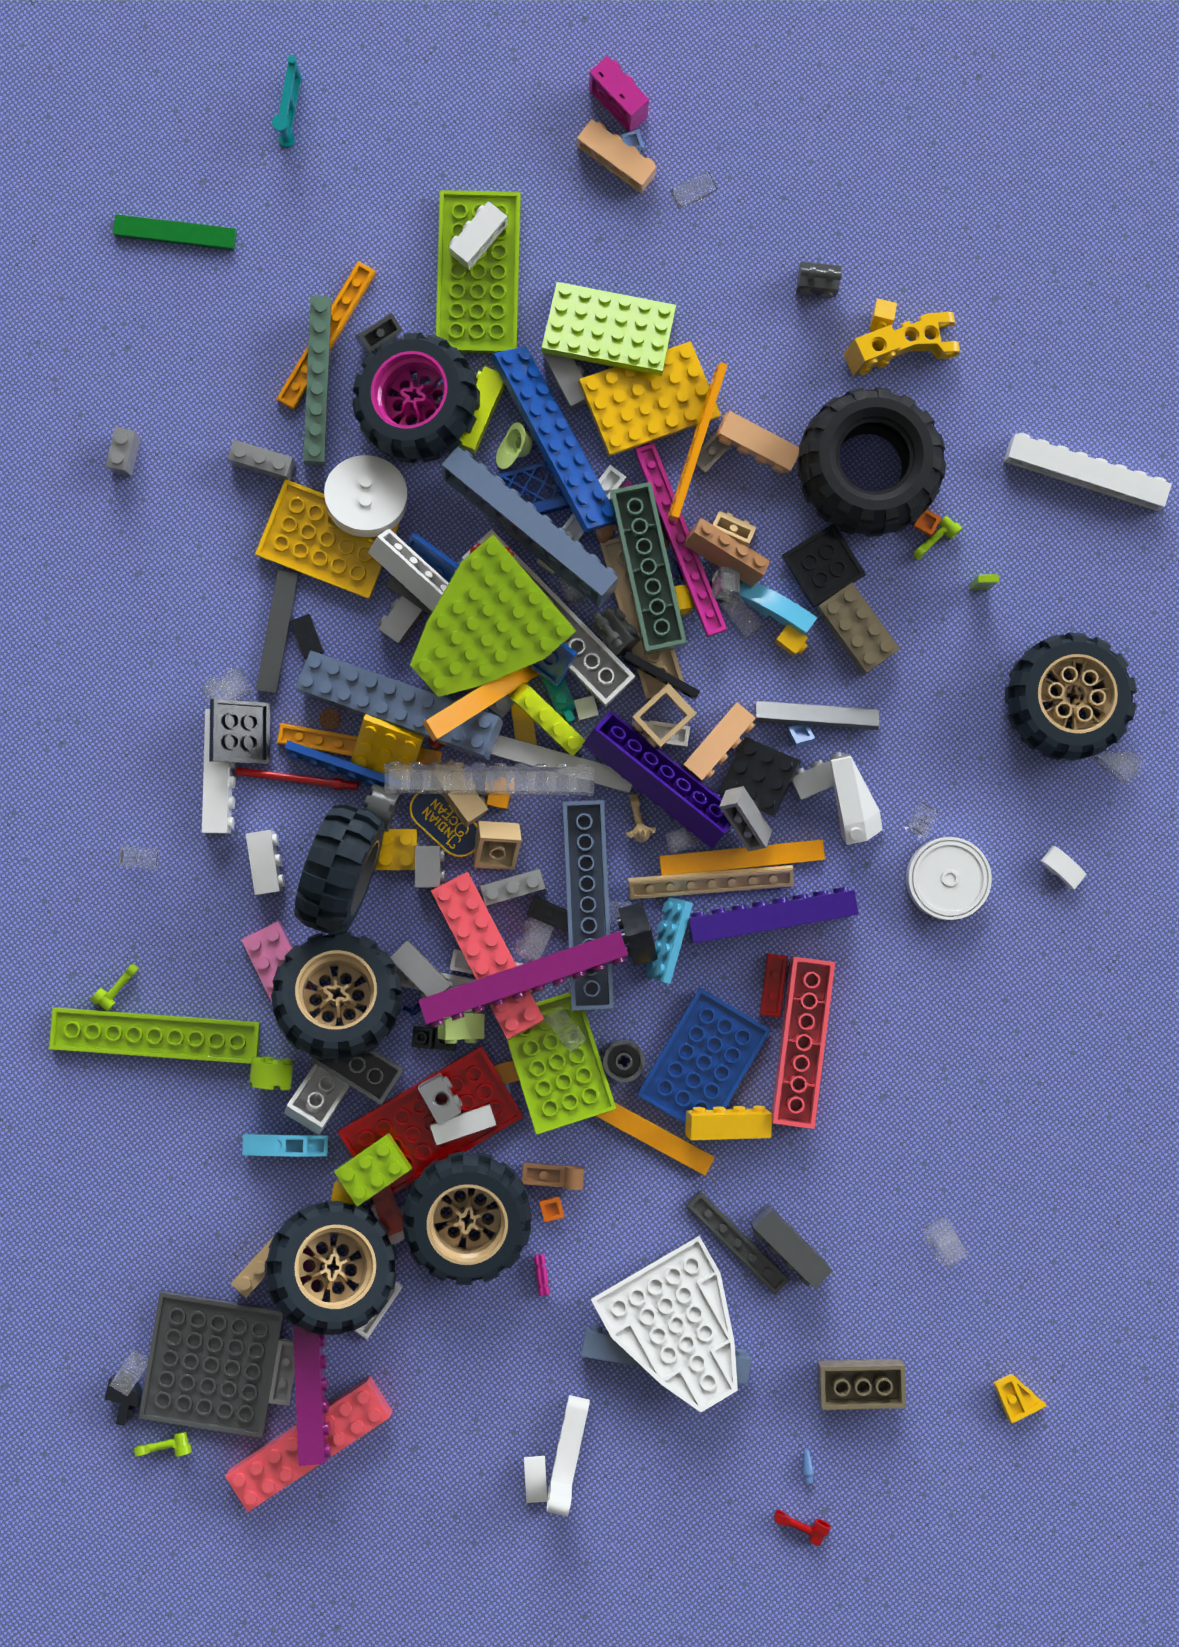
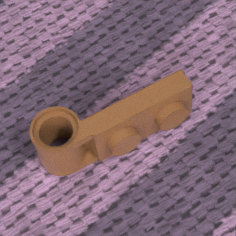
[522,1162,584,1190]

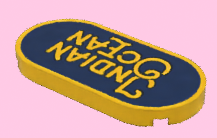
[410,788,477,857]

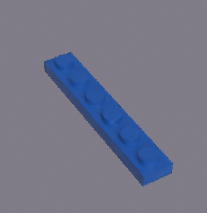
[284,740,404,795]

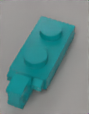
[541,676,576,723]

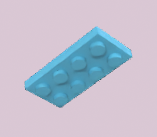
[646,897,693,984]

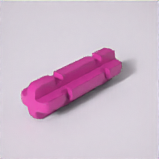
[534,1254,550,1296]

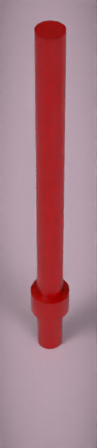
[235,767,359,791]

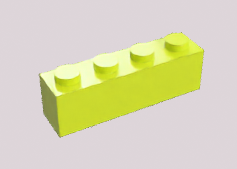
[458,366,506,454]
[509,683,585,756]

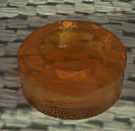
[320,709,341,730]

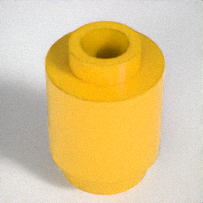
[674,585,694,616]

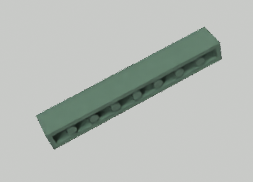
[304,295,331,466]

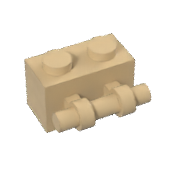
[713,510,756,547]

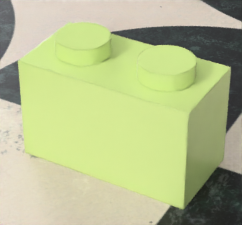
[438,1013,485,1044]

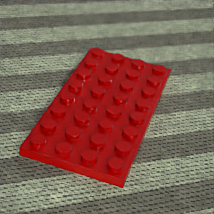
[337,1045,524,1202]

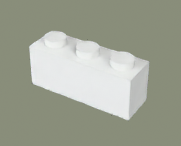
[449,201,508,270]
[246,830,285,895]

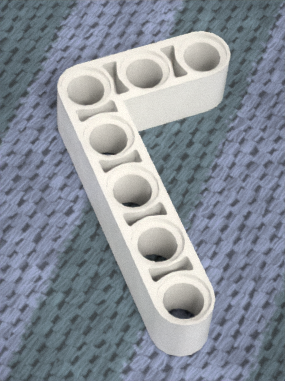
[546,1395,590,1517]

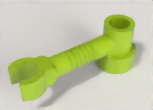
[913,515,963,560]
[90,964,139,1011]
[134,1431,192,1457]

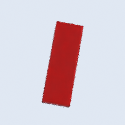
[759,953,788,1018]

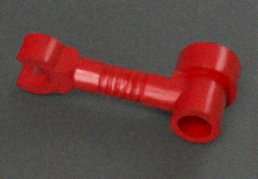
[774,1509,831,1546]

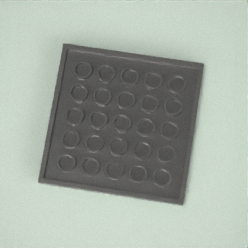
[138,1291,284,1438]

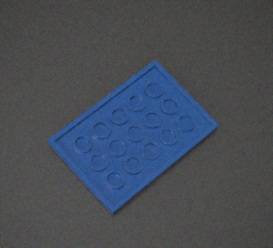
[637,987,771,1124]

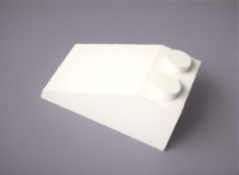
[284,1064,350,1135]

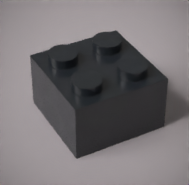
[616,902,658,966]

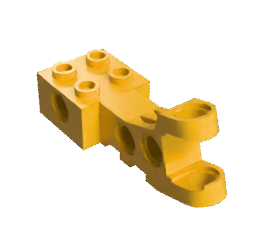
[843,312,960,376]

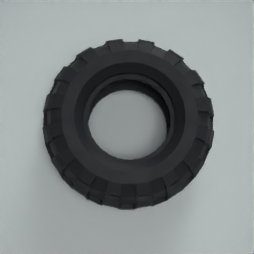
[797,387,946,537]

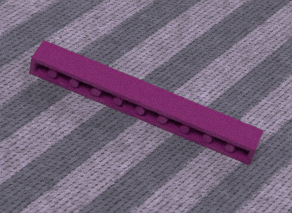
[418,931,628,1028]
[293,1244,331,1466]

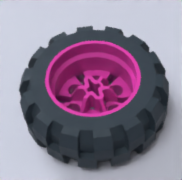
[352,332,480,463]

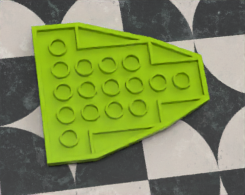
[410,534,576,697]

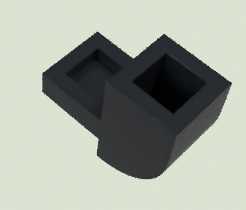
[105,1373,143,1426]

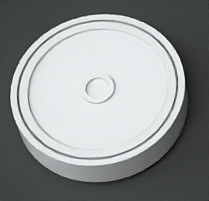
[324,455,407,537]
[906,837,992,920]

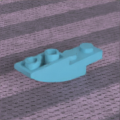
[242,1134,328,1157]

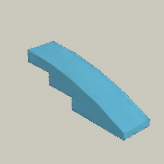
[735,582,818,636]

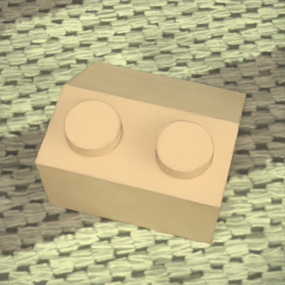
[474,821,522,870]

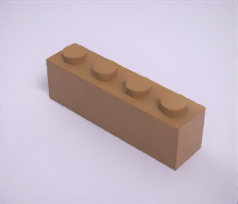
[684,518,770,587]

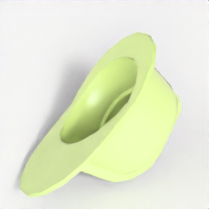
[496,422,534,469]

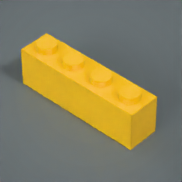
[685,1105,772,1140]

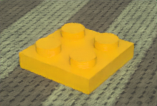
[375,829,418,870]

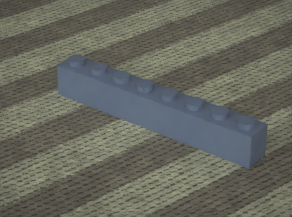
[581,1325,751,1384]

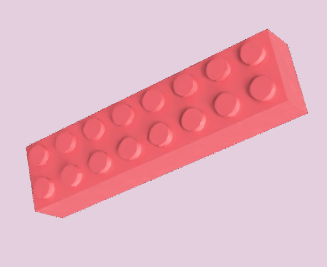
[431,872,545,1040]
[771,956,835,1129]
[225,1376,393,1512]

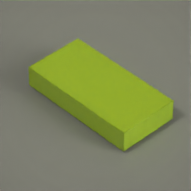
[969,574,999,590]

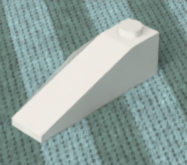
[830,756,882,845]

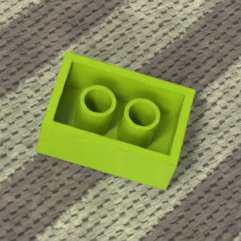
[334,1133,412,1207]

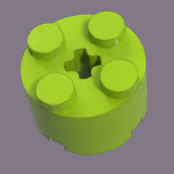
[249,1056,294,1090]

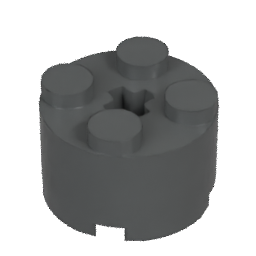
[364,784,401,832]
[603,1039,645,1083]

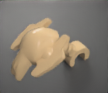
[625,793,657,843]

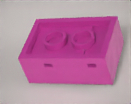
[589,56,649,132]

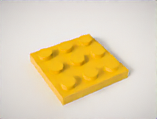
[351,714,425,786]

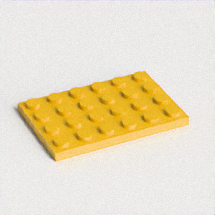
[578,341,721,457]
[255,479,400,600]

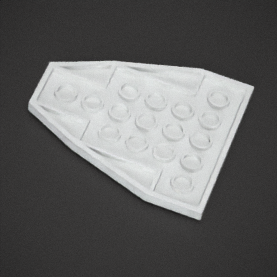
[590,1236,738,1412]

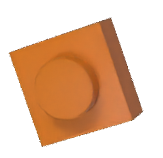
[913,510,942,537]
[539,1196,565,1223]

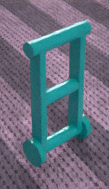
[272,55,302,148]

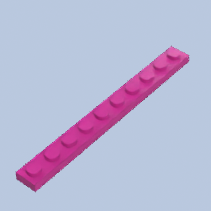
[634,443,727,638]

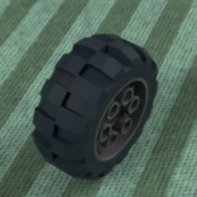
[294,804,385,935]

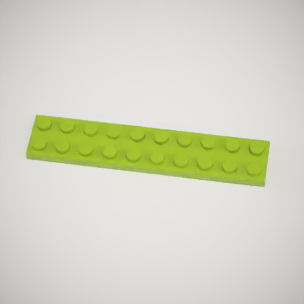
[49,1007,261,1064]

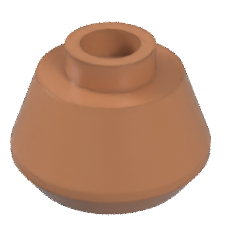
[595,524,616,544]

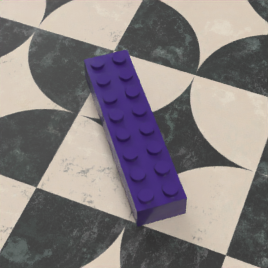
[582,711,731,848]
[688,887,859,943]

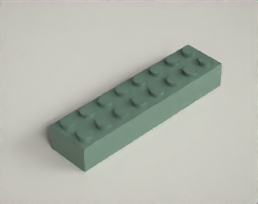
[610,482,687,655]

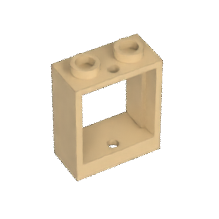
[632,683,697,749]

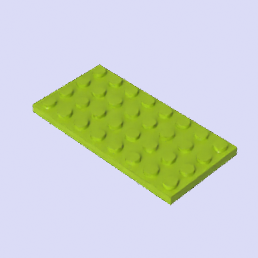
[436,190,521,353]

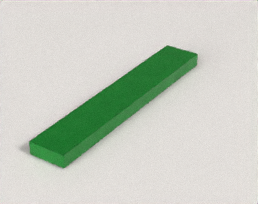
[113,214,237,251]

